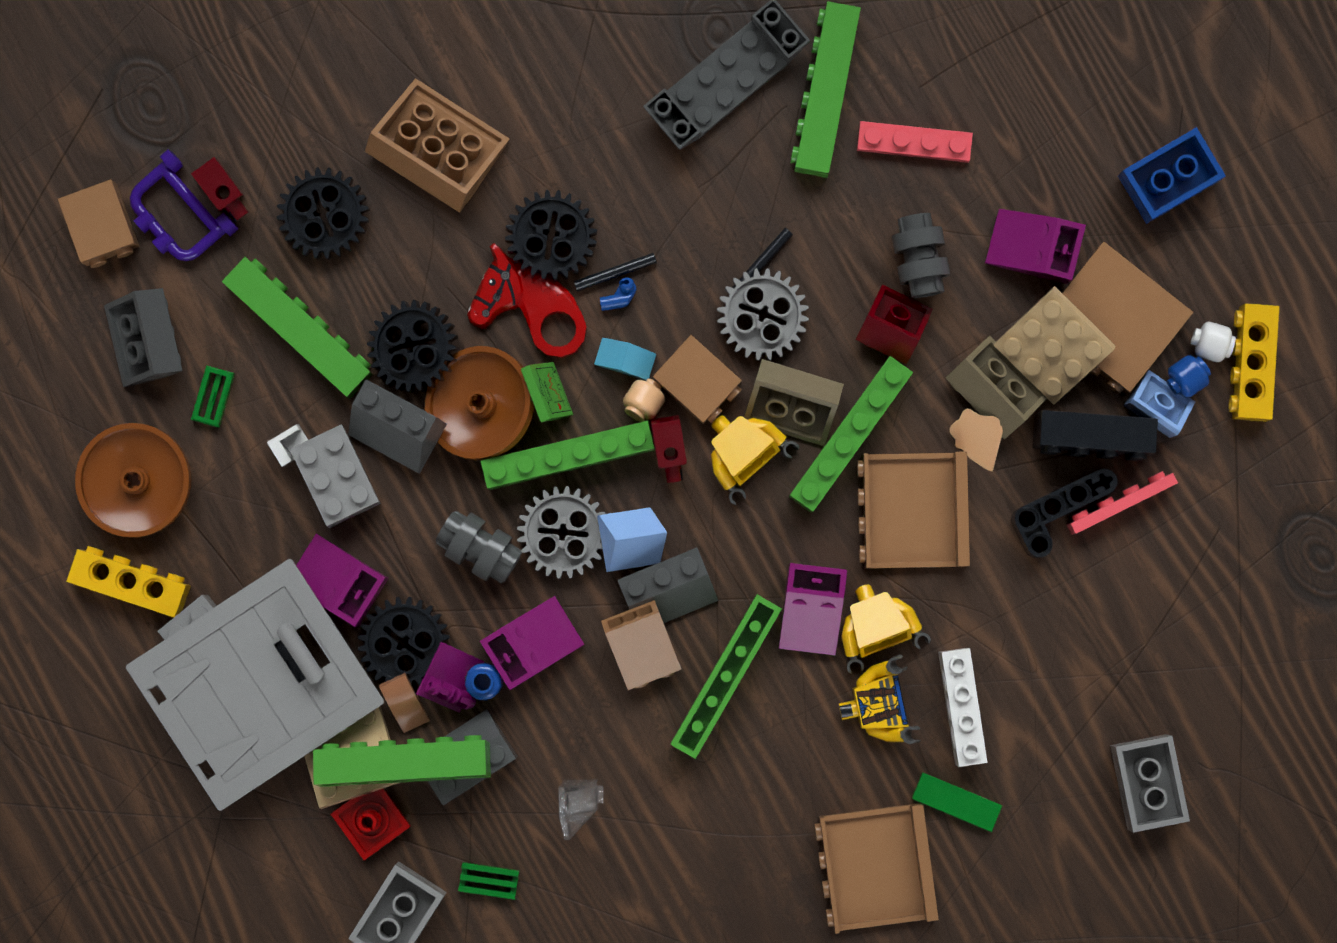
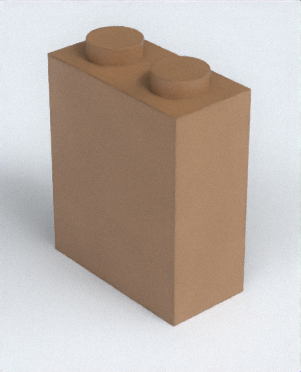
[58,179,140,268]
[653,335,742,424]
[601,600,682,690]

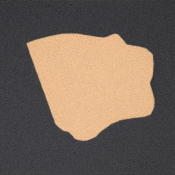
[949,408,1003,472]

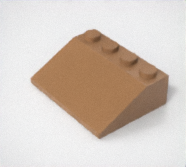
[365,78,510,213]

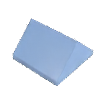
[1123,370,1195,438]
[597,508,667,572]

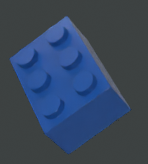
[1118,127,1226,224]

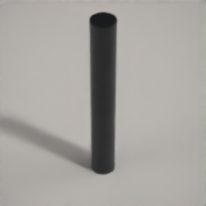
[732,228,793,289]
[573,253,657,292]

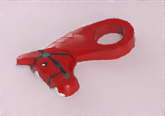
[467,243,587,358]

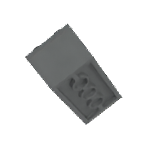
[643,0,810,150]

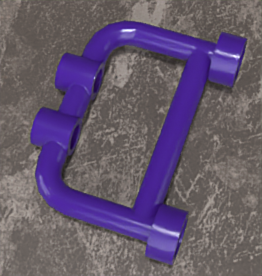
[130,149,239,261]

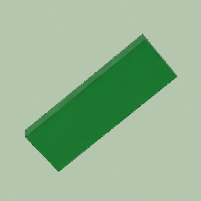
[911,772,1002,832]

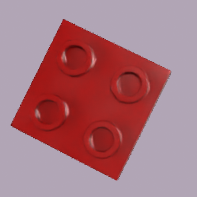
[331,788,411,860]

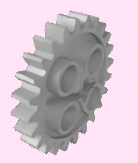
[717,268,809,361]
[517,486,605,579]

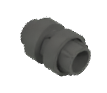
[892,213,951,298]
[436,511,522,583]

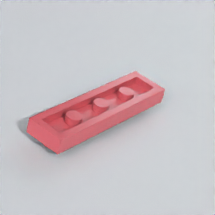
[857,121,973,163]
[1067,471,1178,535]

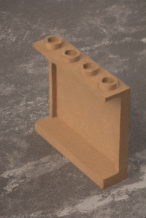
[1062,242,1193,395]
[857,452,970,569]
[814,803,939,934]

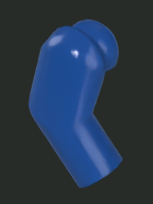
[600,277,636,311]

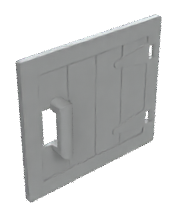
[126,559,384,811]

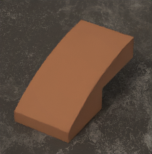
[379,673,430,733]

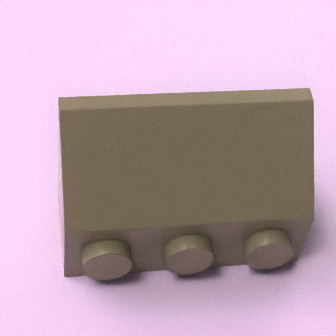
[946,336,1047,440]
[744,359,844,446]

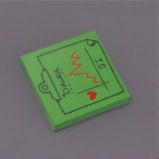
[521,362,573,422]

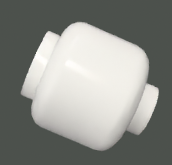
[1191,322,1236,362]

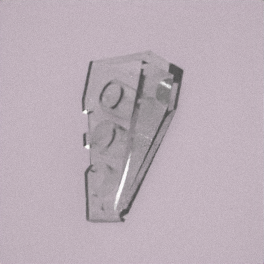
[558,779,604,840]

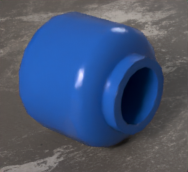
[1166,355,1211,397]
[465,663,503,700]

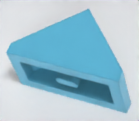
[594,337,657,381]

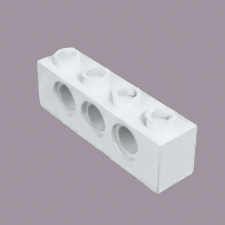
[938,648,987,767]

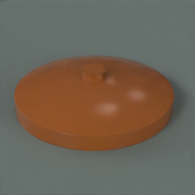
[425,346,534,460]
[75,423,191,537]

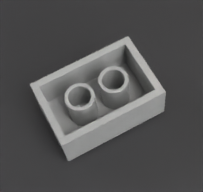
[290,424,381,528]
[1110,734,1190,833]
[348,862,447,943]

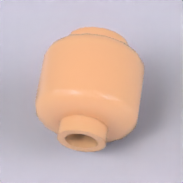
[623,378,665,422]

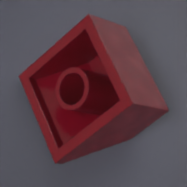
[855,284,933,365]

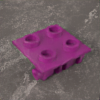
[416,642,484,713]

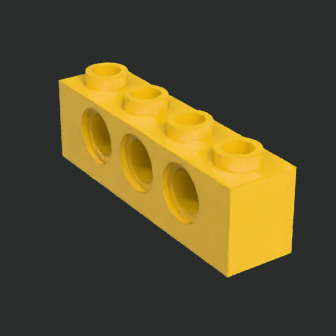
[1228,303,1279,422]
[66,546,191,617]

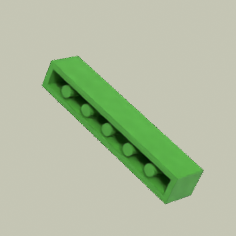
[790,1,861,178]
[222,257,373,399]
[789,356,913,513]
[481,421,655,490]
[670,594,782,759]
[313,735,491,787]

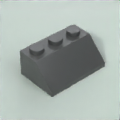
[104,288,182,387]
[348,380,447,474]
[618,548,719,623]
[428,709,518,806]

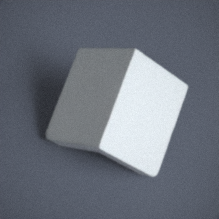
[267,424,308,467]

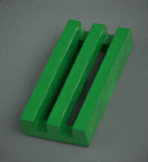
[191,365,235,428]
[458,862,520,900]

